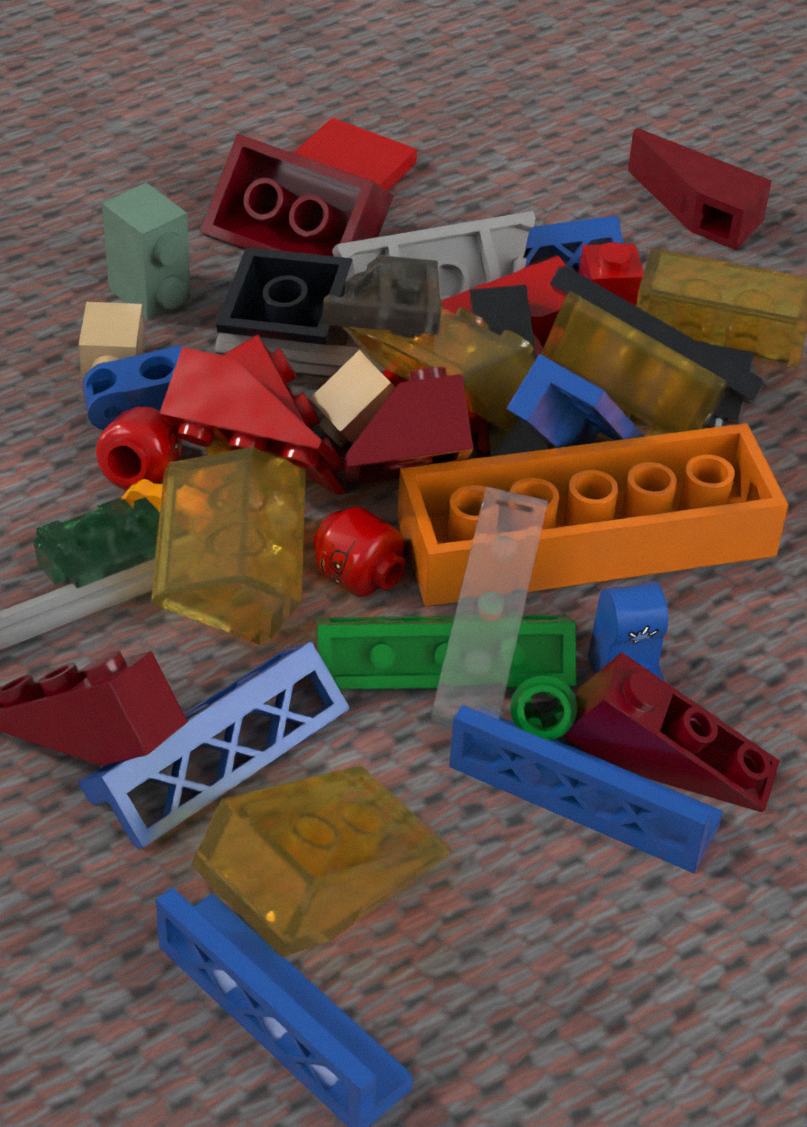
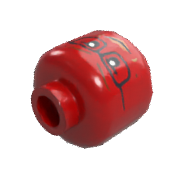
[96,407,183,491]
[313,507,406,597]

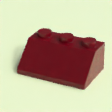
[200,134,394,256]
[344,367,473,486]

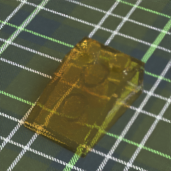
[191,765,452,957]

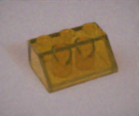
[636,247,807,370]
[330,283,536,431]
[541,291,728,436]
[151,447,306,645]

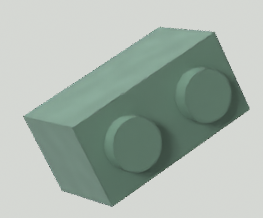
[102,183,191,320]

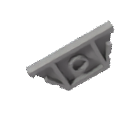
[332,211,535,347]

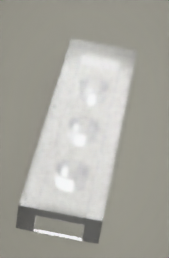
[430,487,548,728]

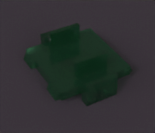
[33,497,168,588]

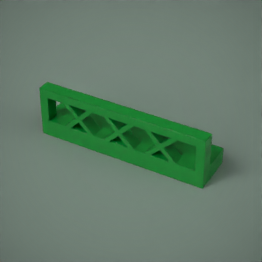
[316,614,576,689]

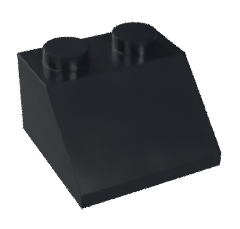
[216,247,359,345]

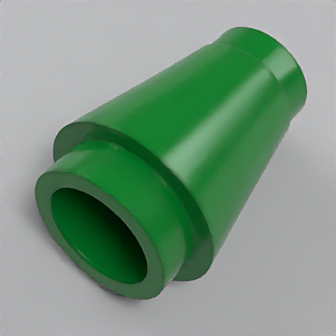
[510,674,577,741]

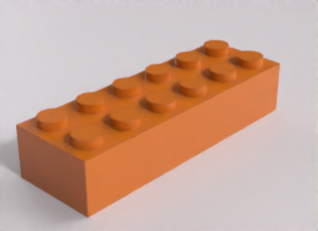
[397,423,788,607]

